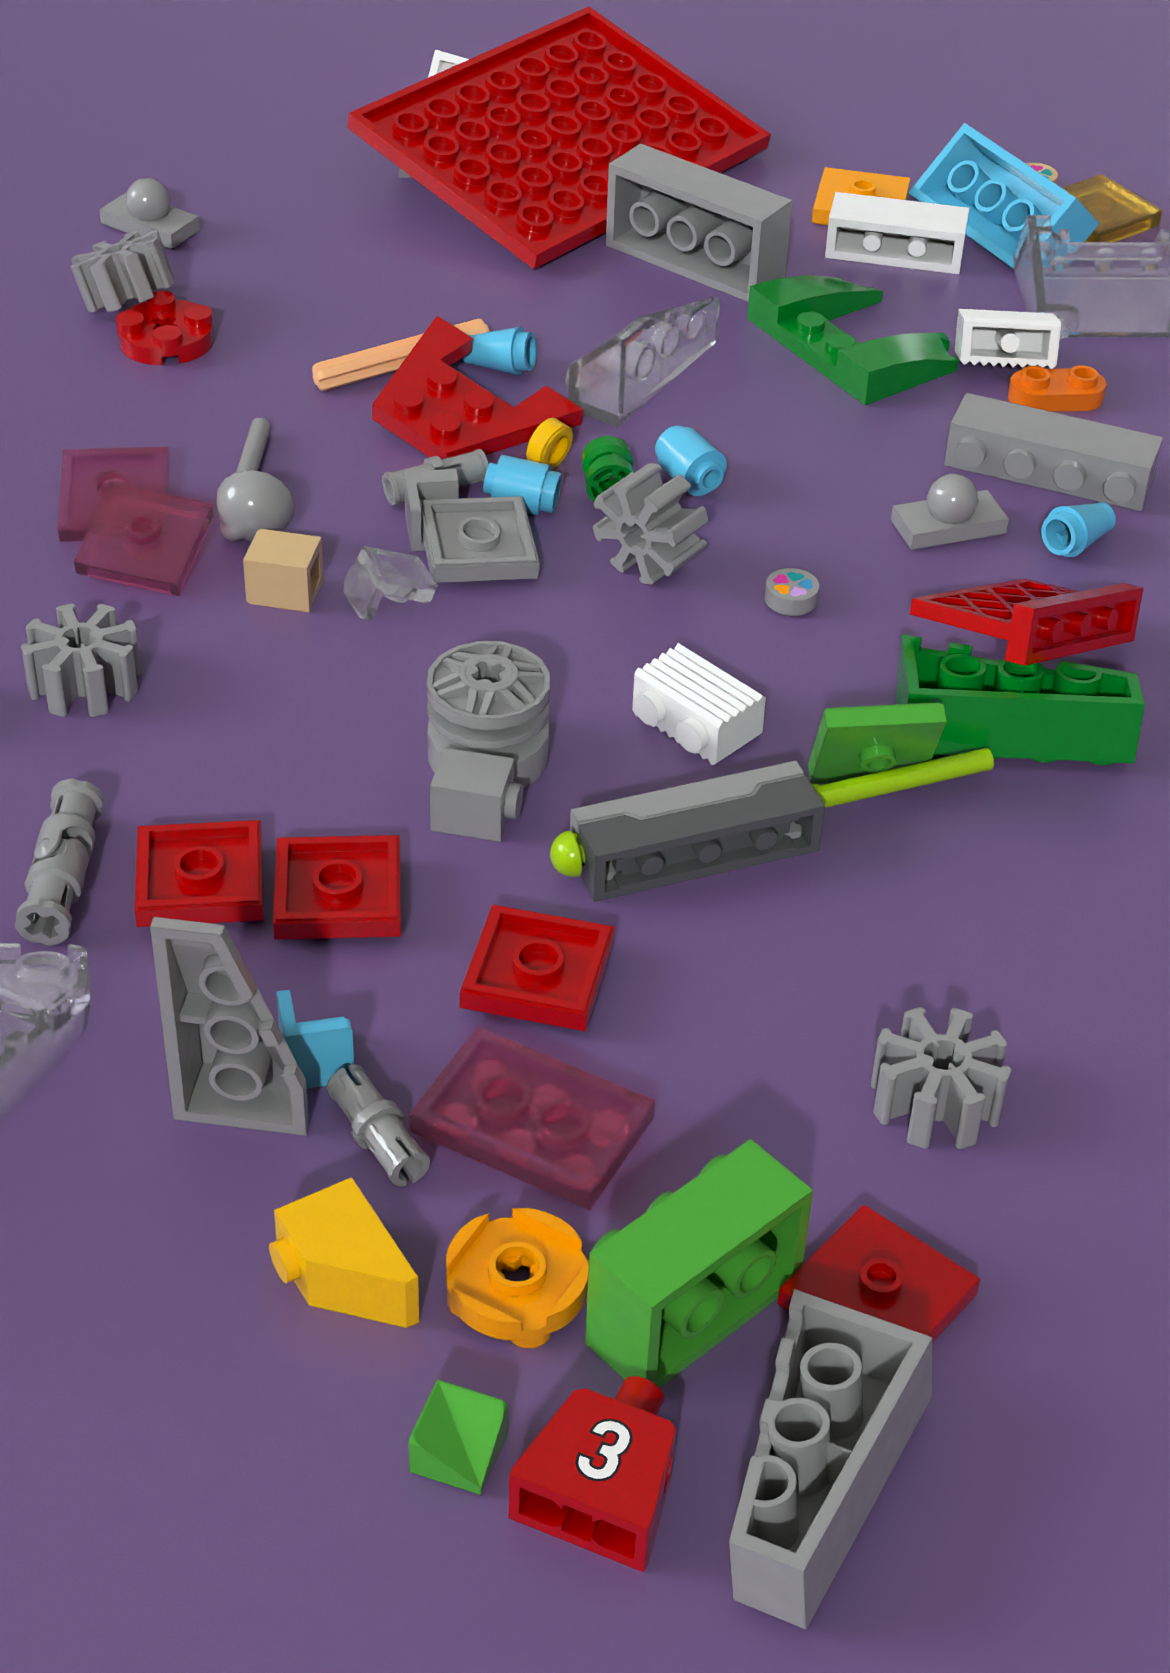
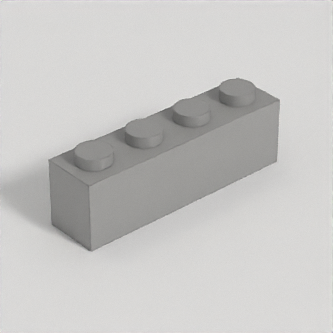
[944,393,1163,512]

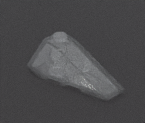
[566,297,721,427]

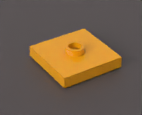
[812,167,910,225]

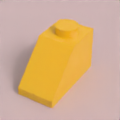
[269,1177,419,1328]

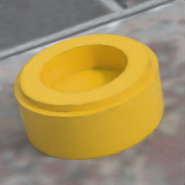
[526,418,573,470]

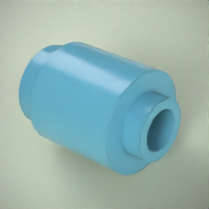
[655,425,727,496]
[483,454,562,516]

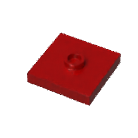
[135,820,264,927]
[273,835,401,940]
[460,904,615,1032]
[777,1204,980,1342]

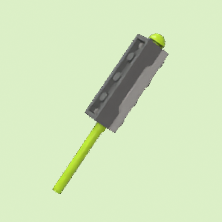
[550,748,994,902]

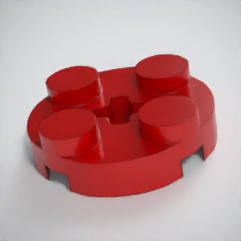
[116,291,213,365]

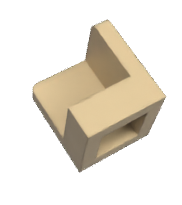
[243,529,324,613]

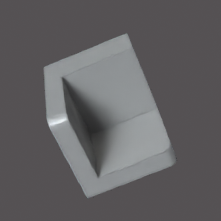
[404,469,459,552]

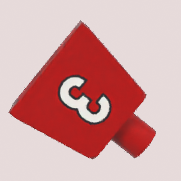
[508,1376,677,1573]

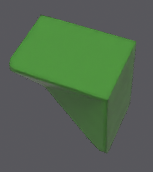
[408,1379,508,1495]

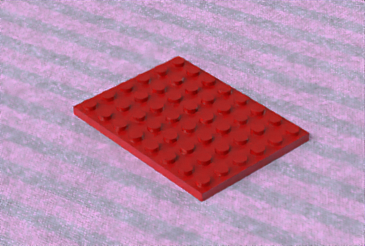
[347,6,771,269]

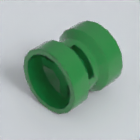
[581,436,635,502]

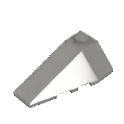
[150,917,309,1136]

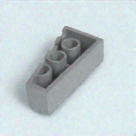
[729,1289,933,1630]

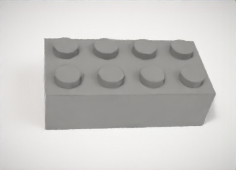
[606,144,792,302]

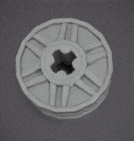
[427,641,550,788]

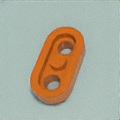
[1008,365,1107,412]

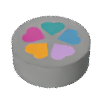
[764,568,820,616]

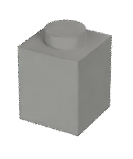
[430,747,523,842]

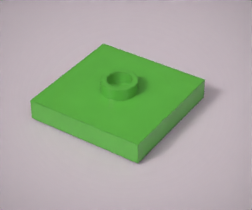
[807,703,947,784]

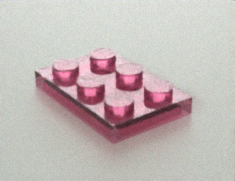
[409,1026,655,1210]

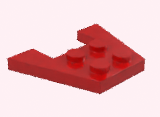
[372,316,584,459]

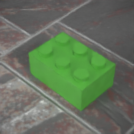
[585,1139,813,1388]

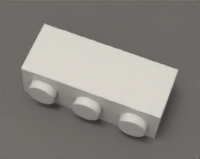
[825,192,969,274]

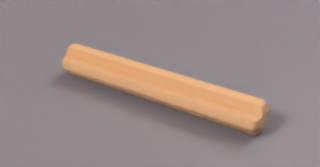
[312,318,490,391]

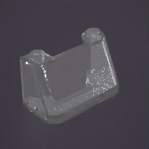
[1013,215,1170,340]

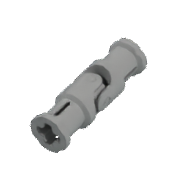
[15,778,104,946]

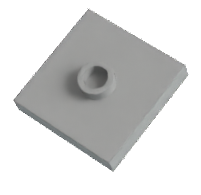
[420,496,540,583]

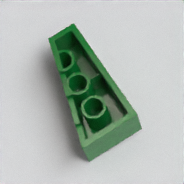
[895,634,1145,766]

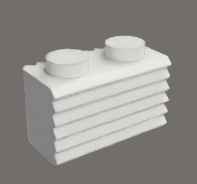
[954,309,1061,370]
[632,643,766,765]

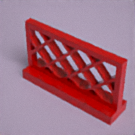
[909,578,1144,666]

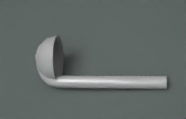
[216,418,295,542]

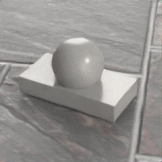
[100,178,200,249]
[891,474,1009,550]

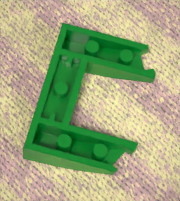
[747,275,959,405]

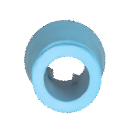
[463,327,537,376]
[1041,502,1116,557]

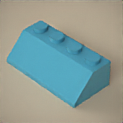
[908,123,1100,275]

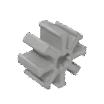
[70,230,174,312]
[593,463,708,585]
[21,603,142,717]
[870,1007,1011,1149]

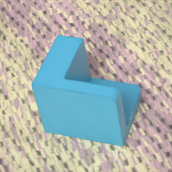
[276,990,355,1089]

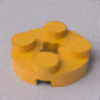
[446,1208,589,1348]

